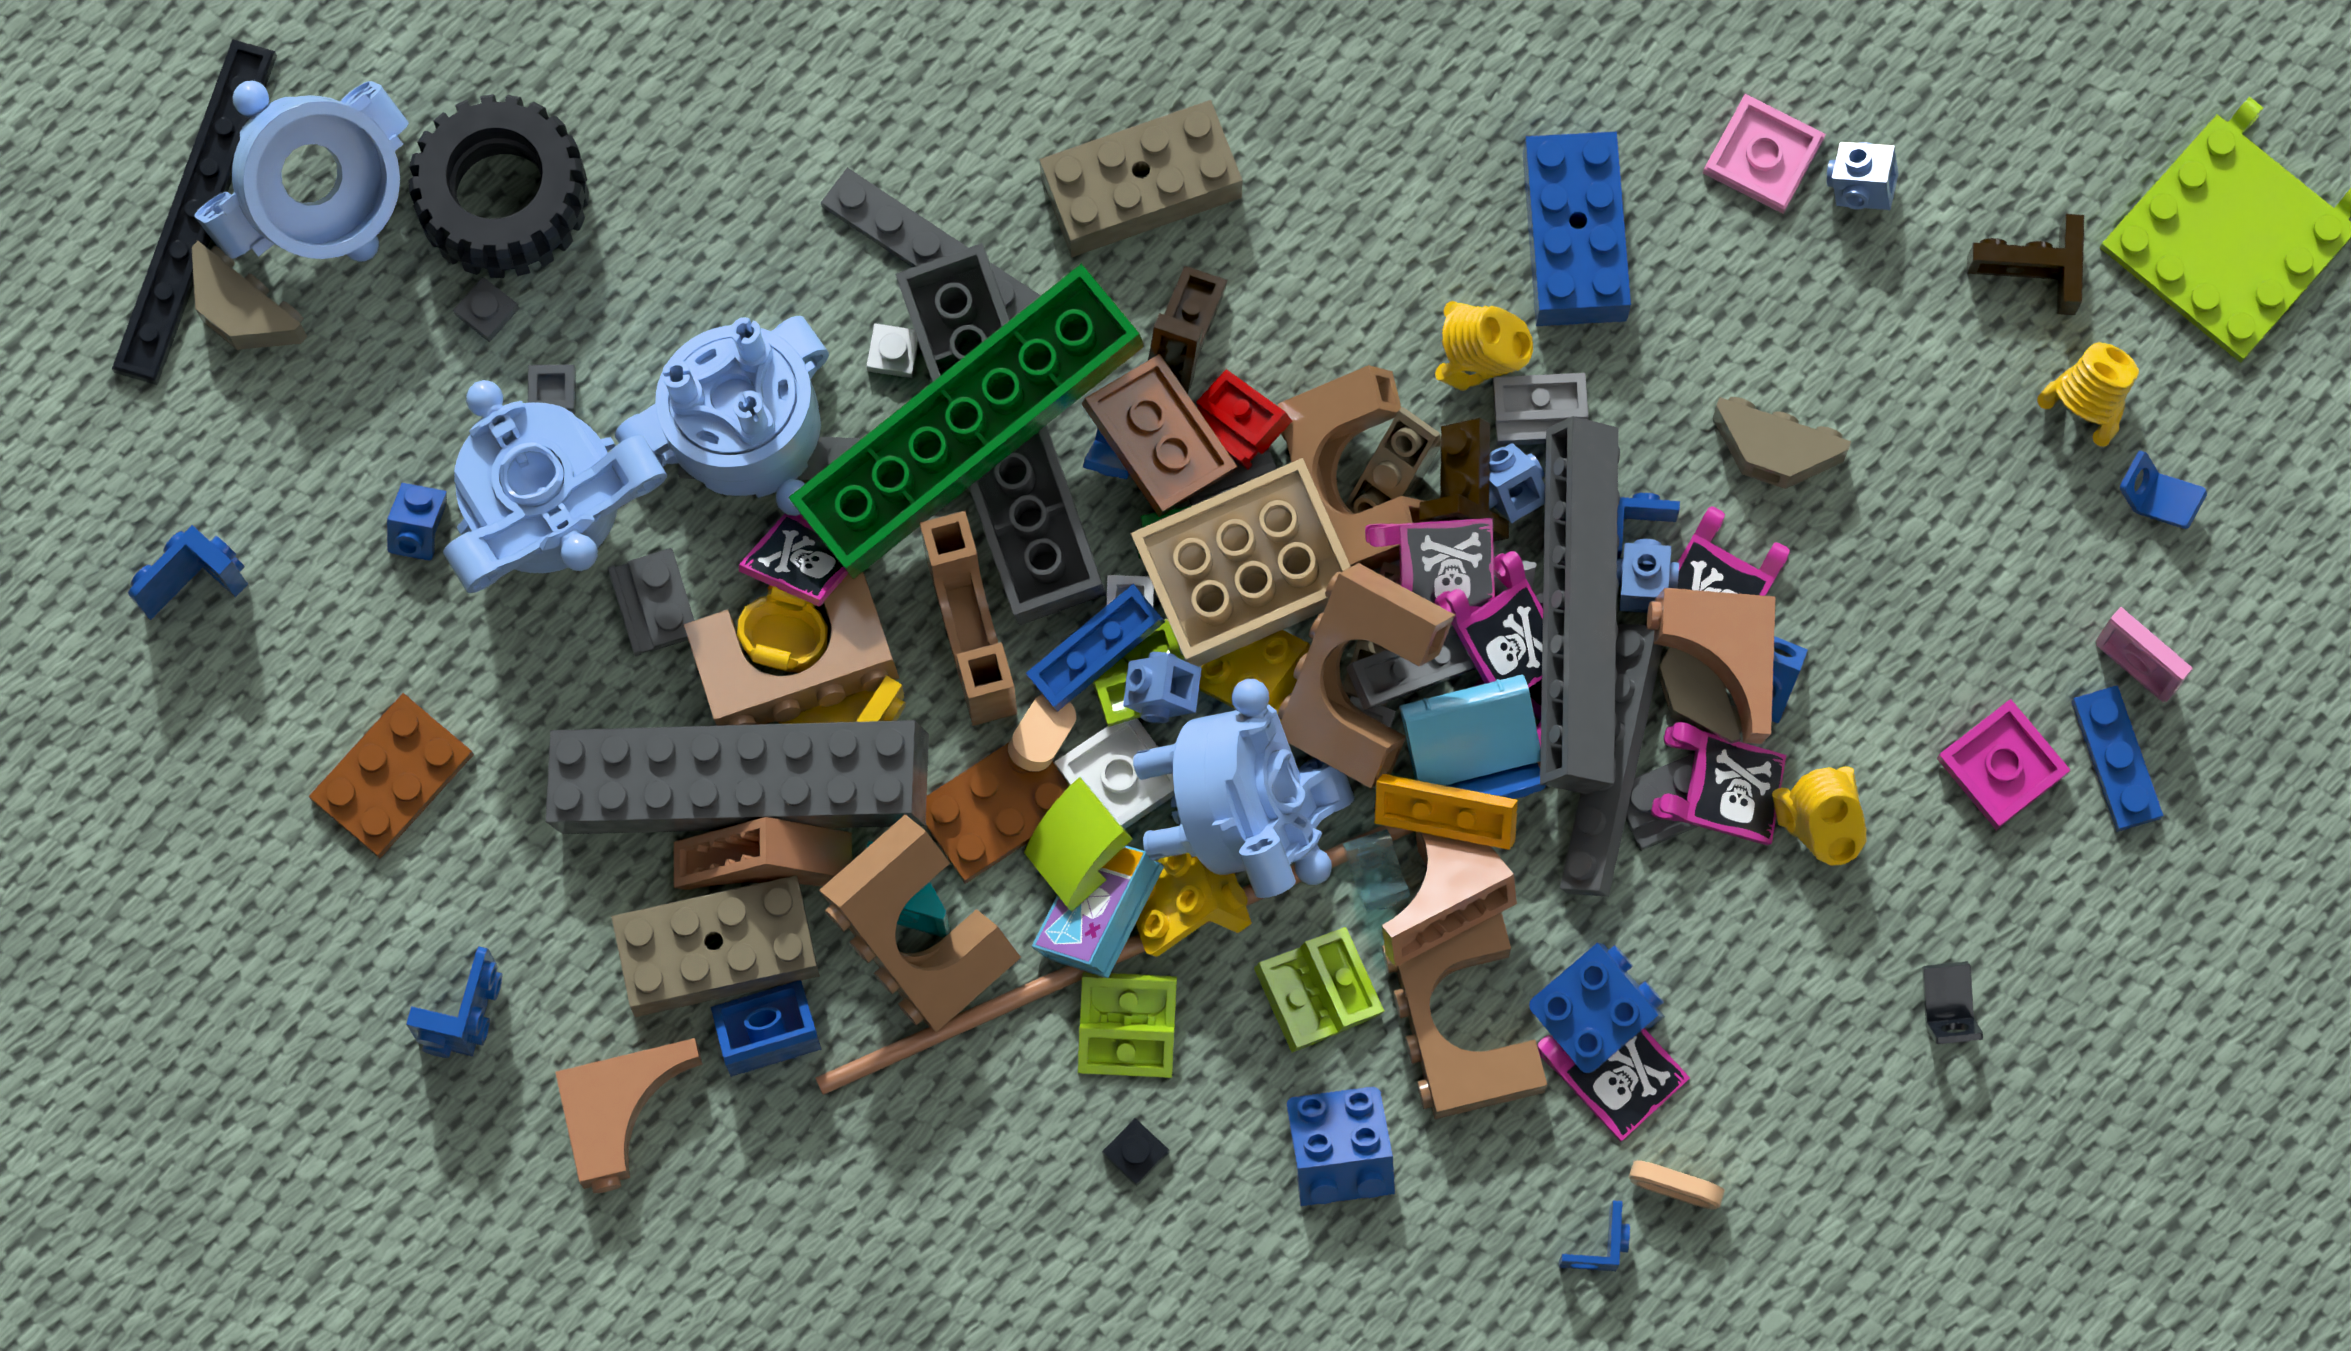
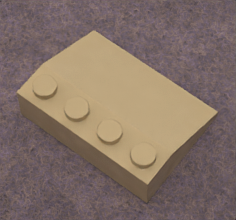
[1131,458,1351,666]

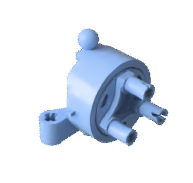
[615,316,829,516]
[443,380,667,593]
[1133,679,1355,898]

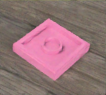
[1703,94,1826,214]
[2095,607,2193,702]

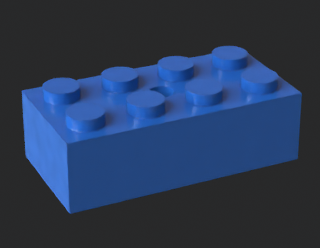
[1523,131,1631,326]

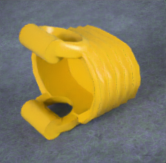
[1435,301,1533,391]
[2037,342,2139,447]
[737,586,828,673]
[1772,766,1867,866]

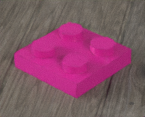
[1937,699,2071,830]

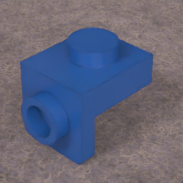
[387,483,447,560]

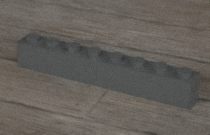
[1540,416,1620,794]

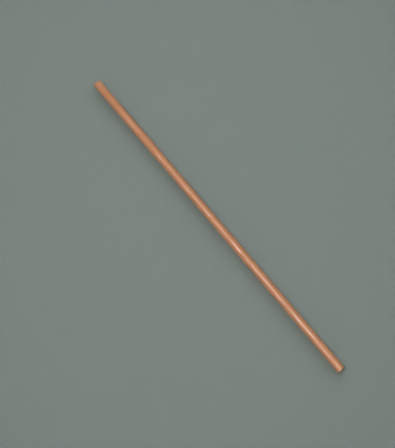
[815,762,1540,1095]

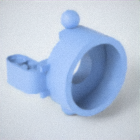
[194,81,409,262]

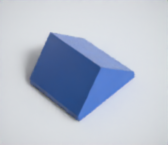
[711,980,821,1077]

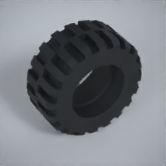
[408,94,589,278]

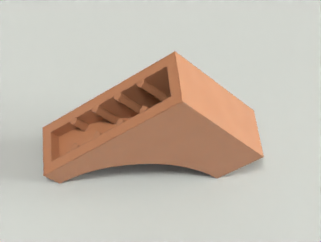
[1647,588,1775,744]
[674,817,853,890]
[1382,831,1517,967]
[555,1038,703,1193]

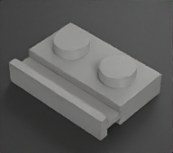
[1493,373,1588,446]

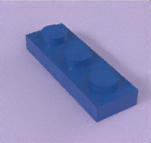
[1026,584,1165,711]
[2071,685,2164,832]

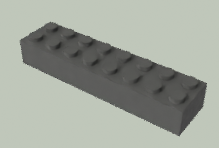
[895,243,1107,626]
[545,720,929,834]

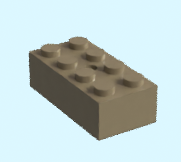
[1039,100,1243,257]
[611,875,820,1017]

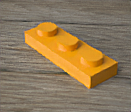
[1374,774,1518,850]

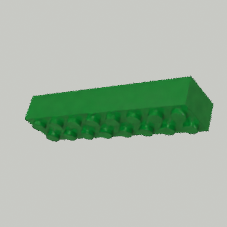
[788,263,1144,579]

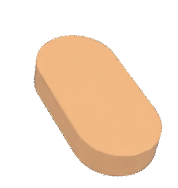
[1008,694,1076,771]
[1629,1160,1725,1209]

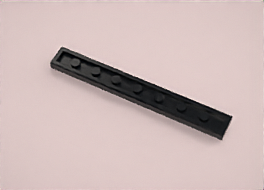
[112,39,277,385]

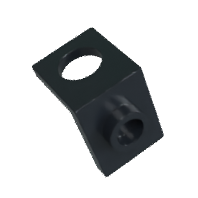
[1922,961,1983,1044]

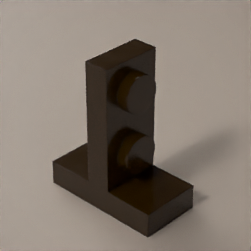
[1967,214,2084,315]
[1148,266,1227,394]
[1419,418,1509,542]

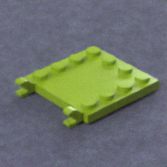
[2100,96,2351,363]

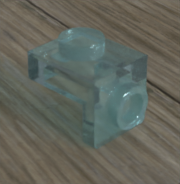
[1343,829,1410,911]

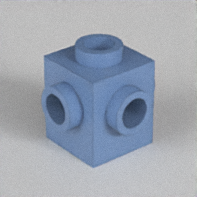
[1827,142,1899,210]
[1489,443,1545,523]
[1617,539,1679,613]
[1123,652,1202,723]

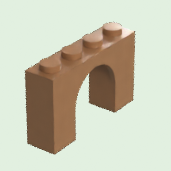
[1277,365,1424,570]
[920,511,1017,726]
[1278,563,1455,788]
[684,572,900,726]
[819,815,1021,1033]
[1382,912,1547,1119]

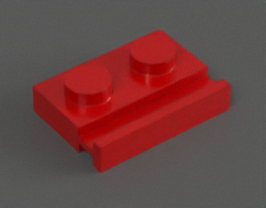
[1196,369,1292,470]

